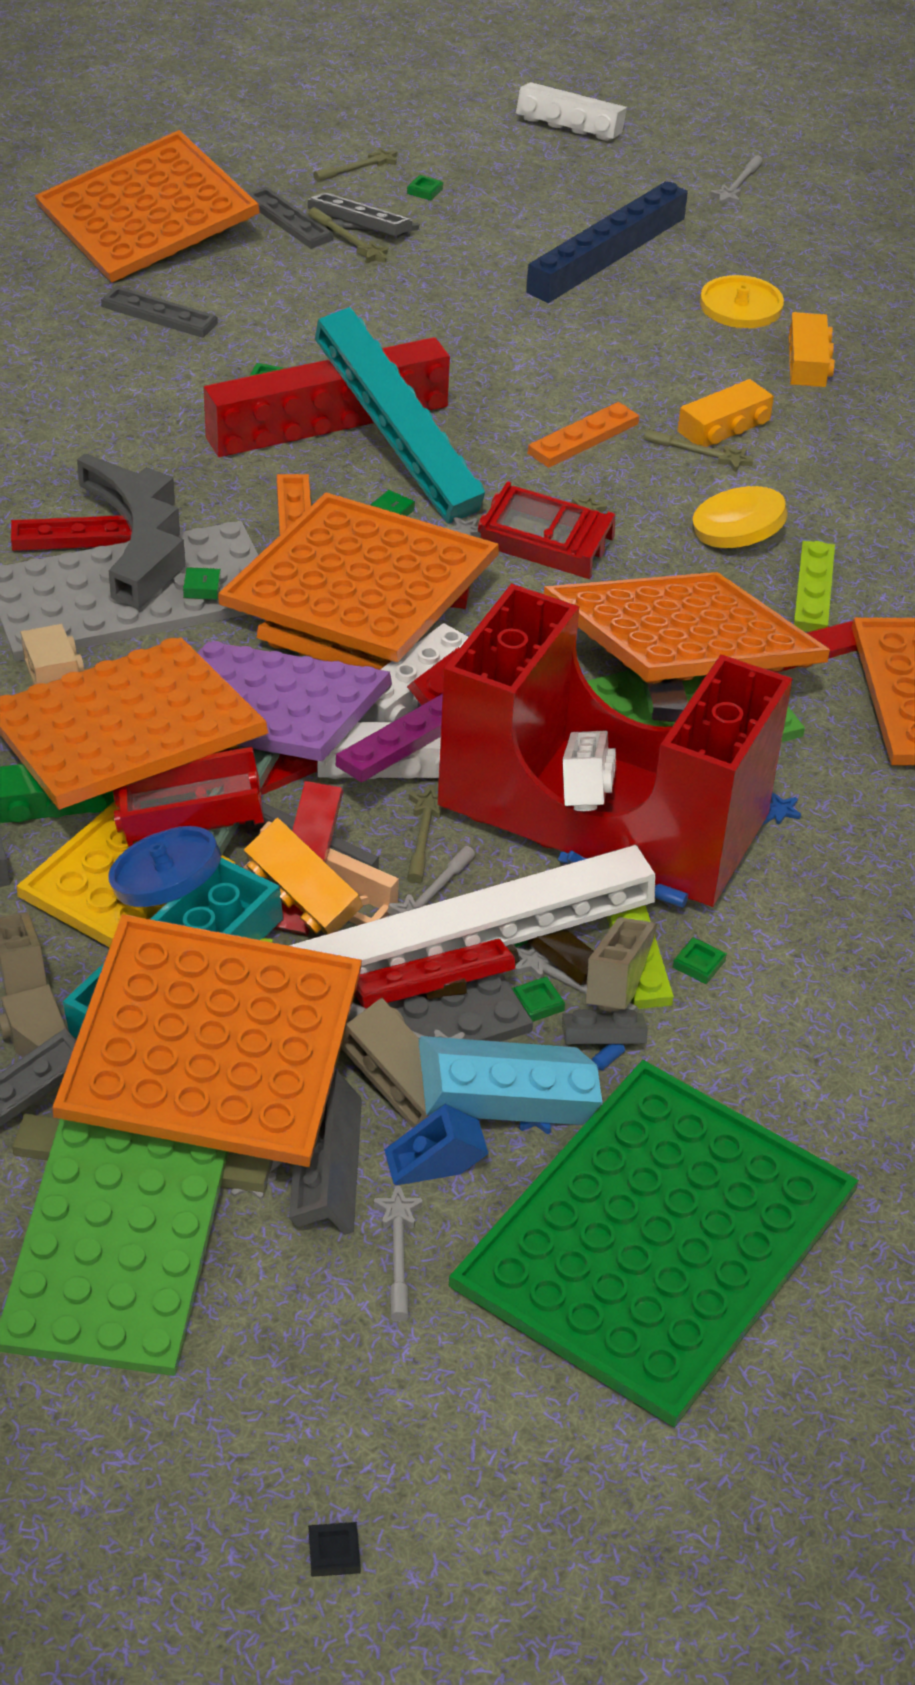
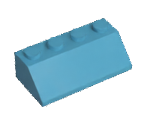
[419,1036,603,1125]

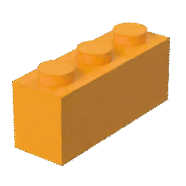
[788,312,835,387]
[677,379,774,447]
[244,817,363,935]

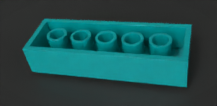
[62,858,283,1038]

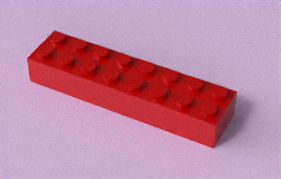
[203,337,450,458]

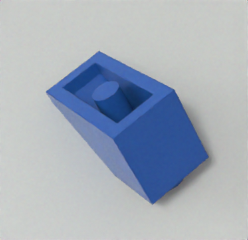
[384,1104,489,1185]

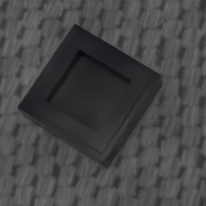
[308,1522,360,1577]

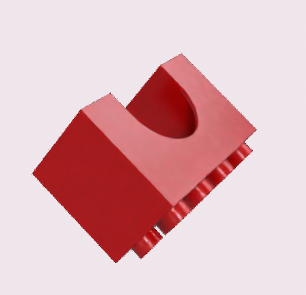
[437,583,793,907]

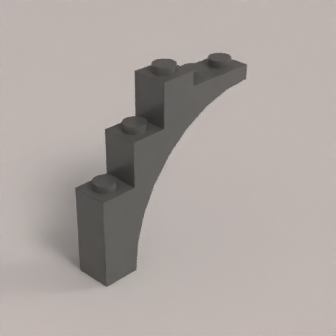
[77,453,185,609]

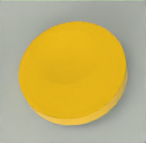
[700,275,784,328]
[693,486,788,548]

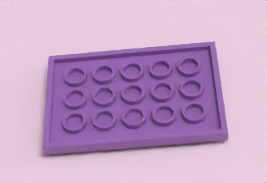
[197,641,392,761]

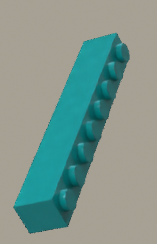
[315,307,485,524]

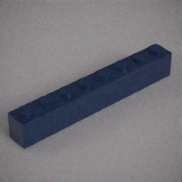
[526,181,688,303]

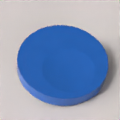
[108,826,221,907]

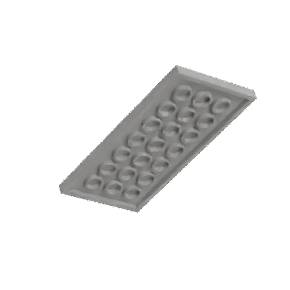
[0,521,258,661]

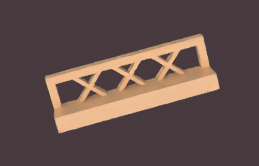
[244,821,399,925]

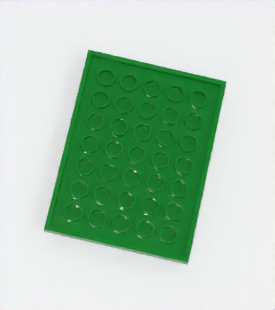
[449,1059,859,1428]

